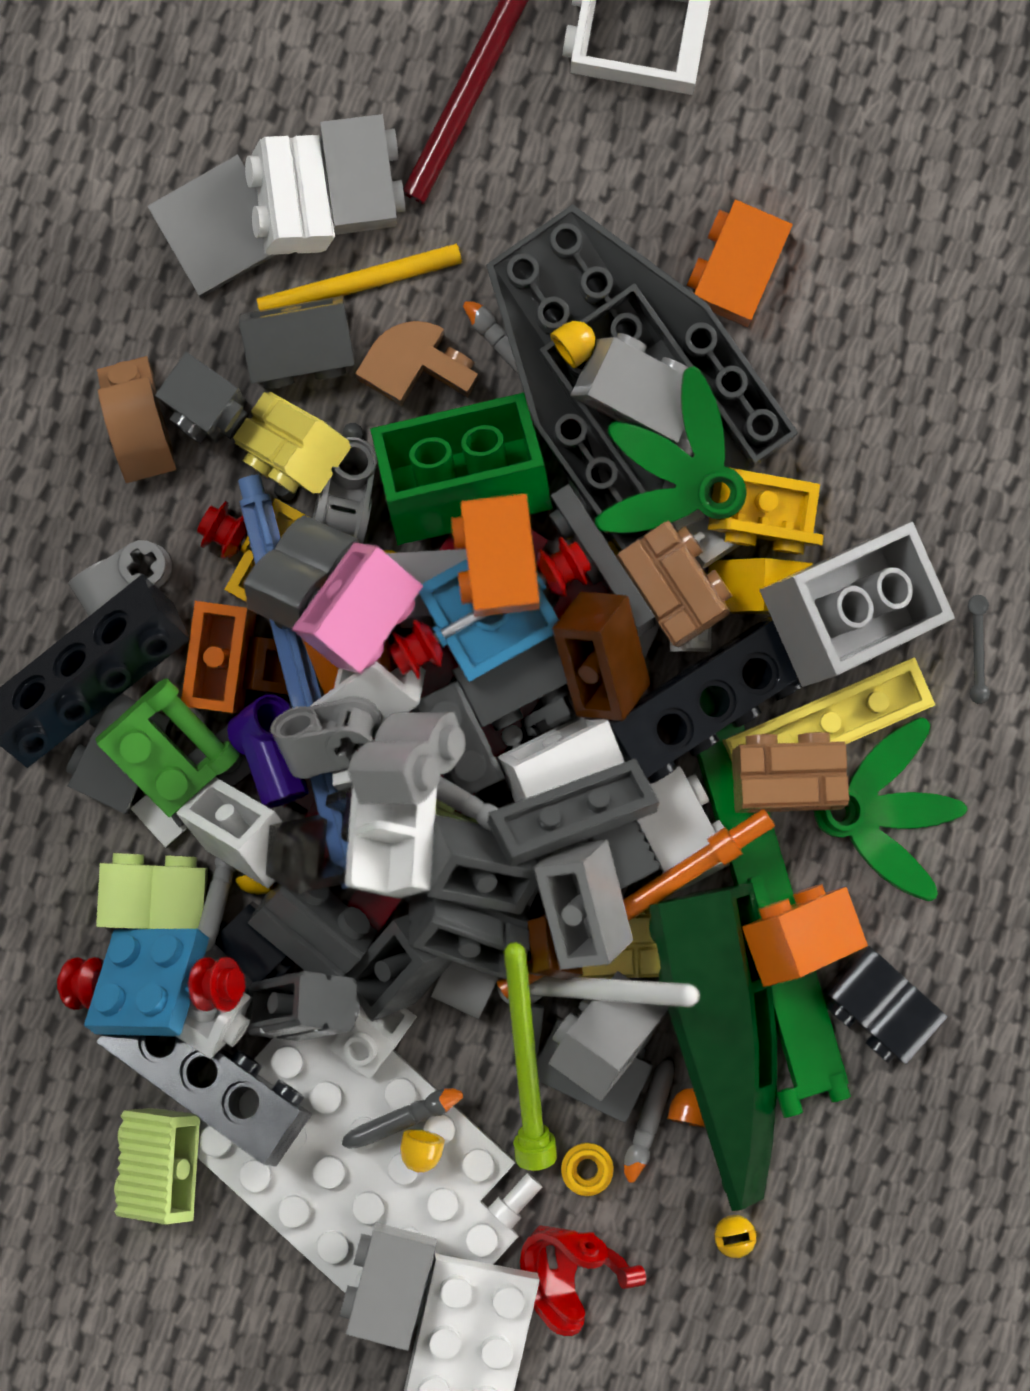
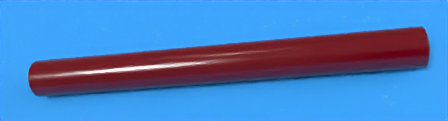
[403,0,529,205]

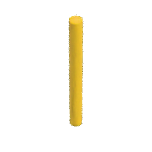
[256,243,462,311]

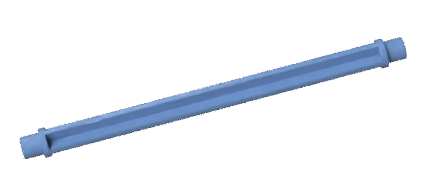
[238,474,350,890]

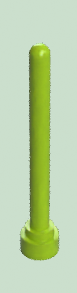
[504,942,557,1171]

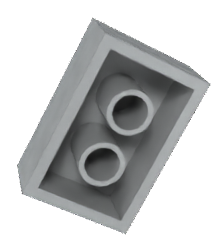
[760,521,955,687]

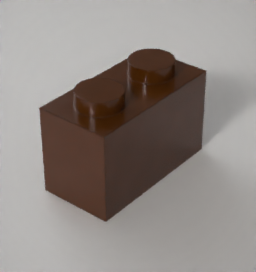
[552,592,651,721]

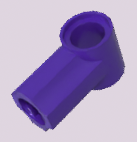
[227,694,309,808]

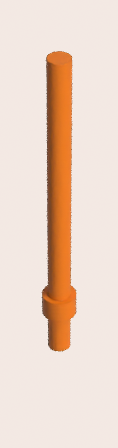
[497,808,776,999]

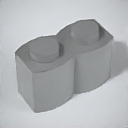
[348,712,465,804]

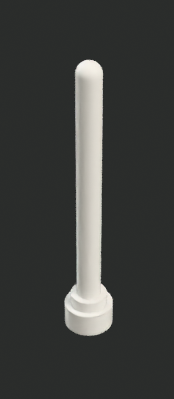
[498,976,699,1007]

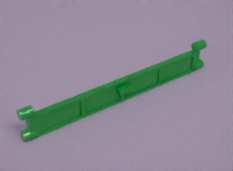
[697,688,851,1118]

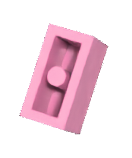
[292,543,423,674]

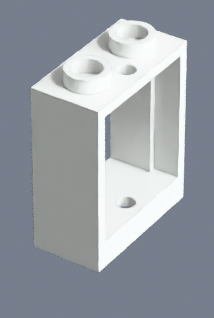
[562,0,710,95]

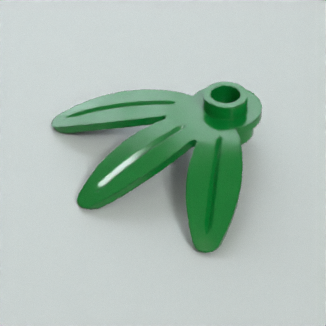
[595,367,747,533]
[814,717,967,901]

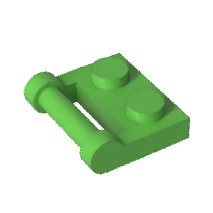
[96,678,240,818]

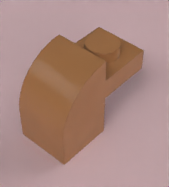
[355,321,478,406]
[97,356,176,483]

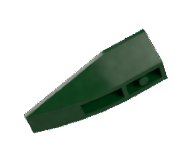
[649,883,777,1211]

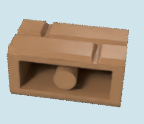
[616,521,732,648]
[732,732,849,813]

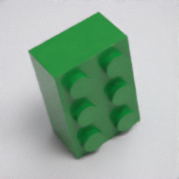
[370,392,552,545]

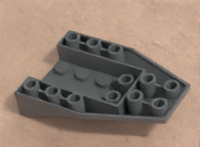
[486,204,798,552]

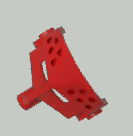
[520,1225,646,1336]

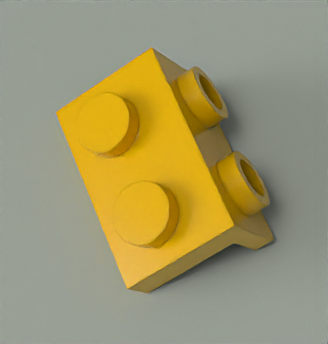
[707,468,824,555]

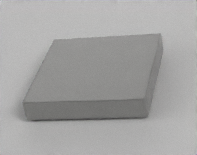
[148,154,276,298]

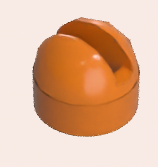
[667,1088,705,1128]

